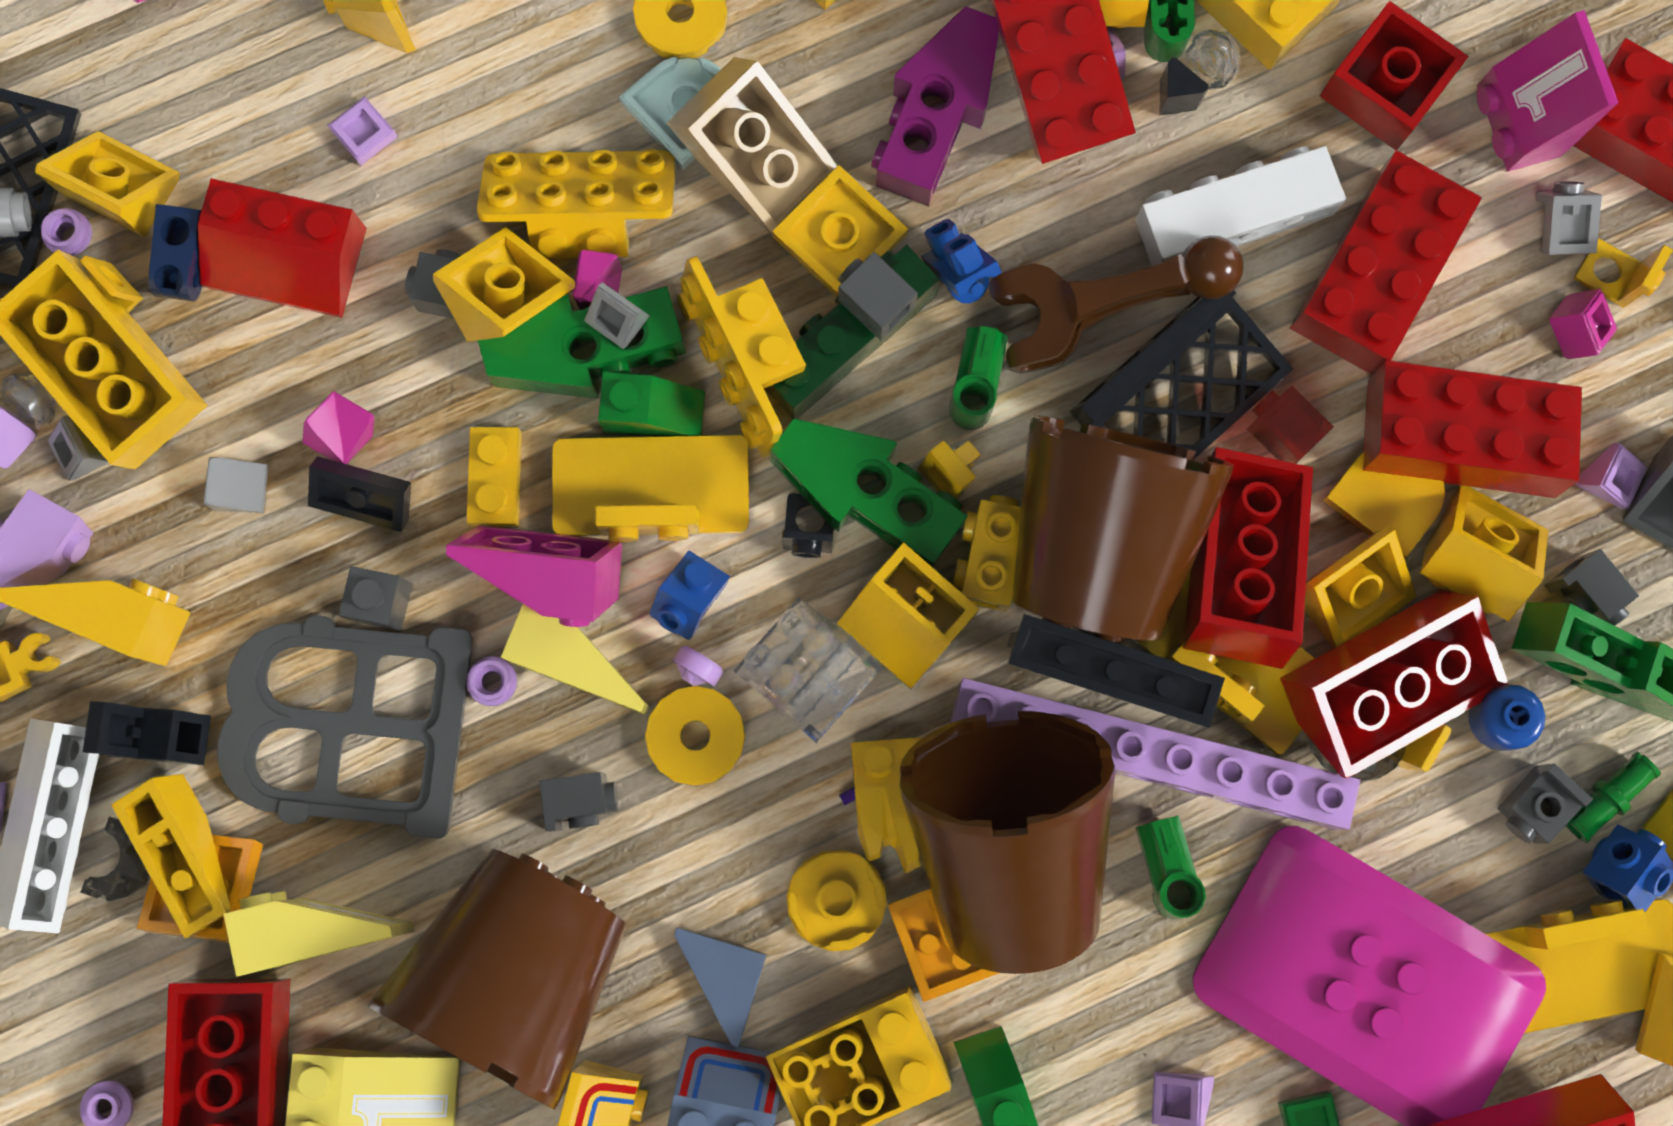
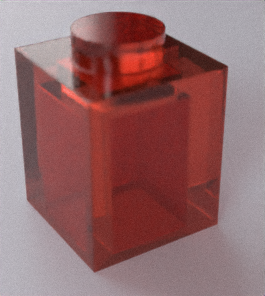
[1247,385,1334,463]

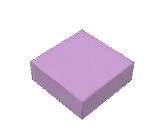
[327,96,398,166]

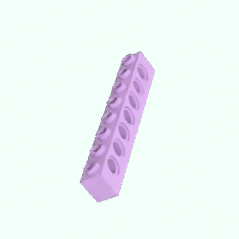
[949,678,1360,830]

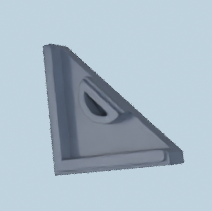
[674,927,767,1047]

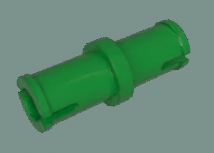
[1565,751,1661,843]

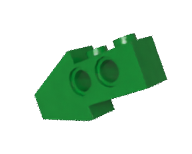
[478,286,686,398]
[770,418,968,567]
[1511,602,1673,722]

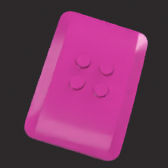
[1192,826,1546,1126]

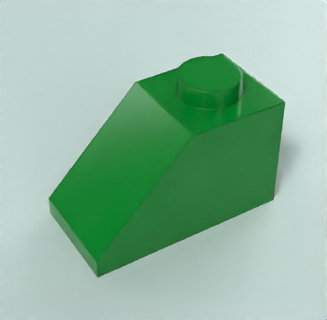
[598,372,706,437]
[953,1026,1038,1126]

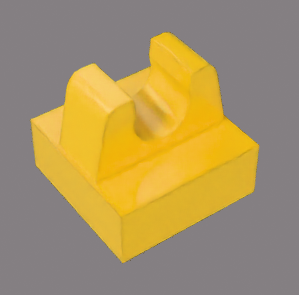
[918,440,981,499]

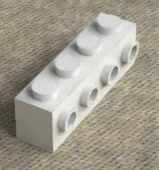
[1135,146,1346,266]
[0,718,100,933]

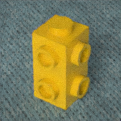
[952,495,1021,612]

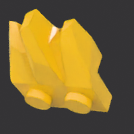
[851,737,923,874]

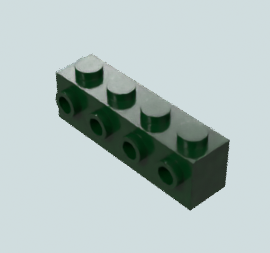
[764,245,940,419]

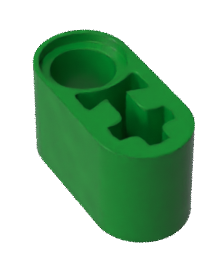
[1143,0,1195,62]

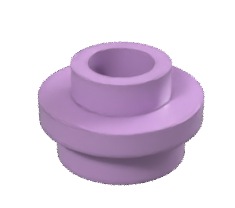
[41,208,92,256]
[467,656,517,706]
[80,1080,134,1126]

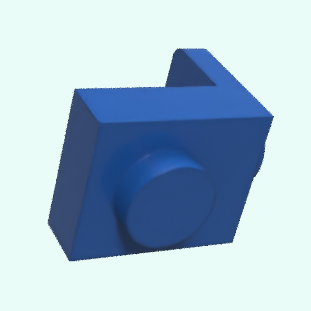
[649,551,730,640]

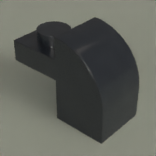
[82,701,211,765]

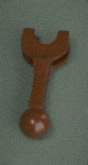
[989,235,1244,374]

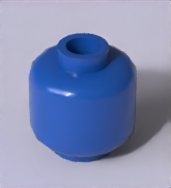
[1468,684,1546,751]

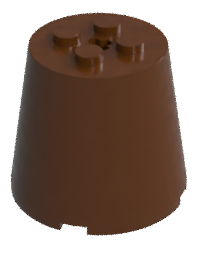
[1012,415,1234,642]
[899,711,1115,974]
[368,849,627,1110]

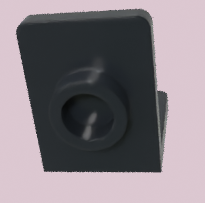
[782,493,834,558]

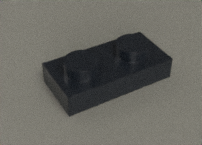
[308,456,411,532]

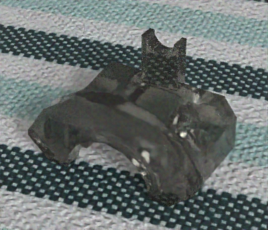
[80,816,151,901]

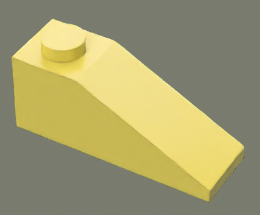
[500,604,649,715]

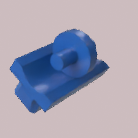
[921,219,1002,304]

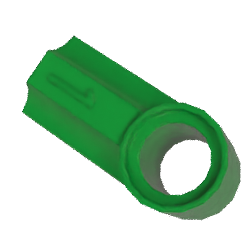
[949,326,1008,430]
[1135,816,1206,919]

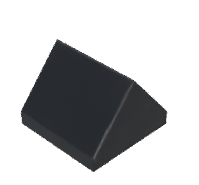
[1159,57,1209,116]

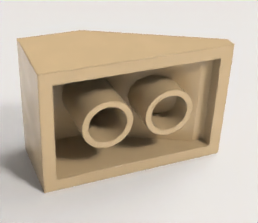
[667,57,838,235]

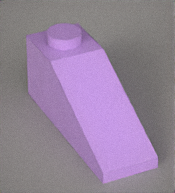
[0,489,93,610]

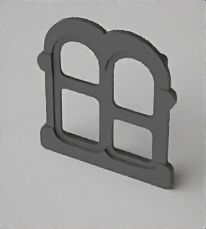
[217,615,473,839]

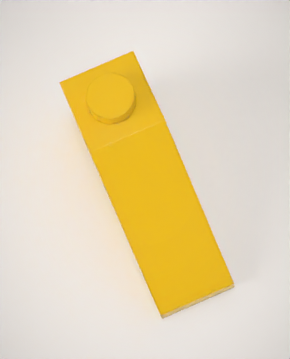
[111,774,231,939]

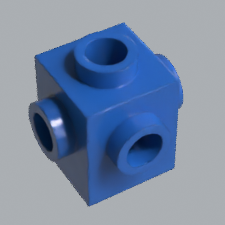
[1583,824,1673,912]

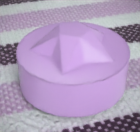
[672,645,723,687]

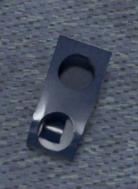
[148,204,202,301]

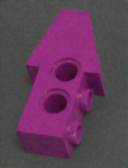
[871,6,999,207]

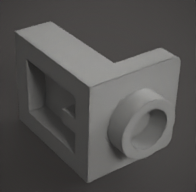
[1536,181,1602,255]

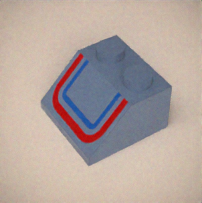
[667,1035,781,1126]

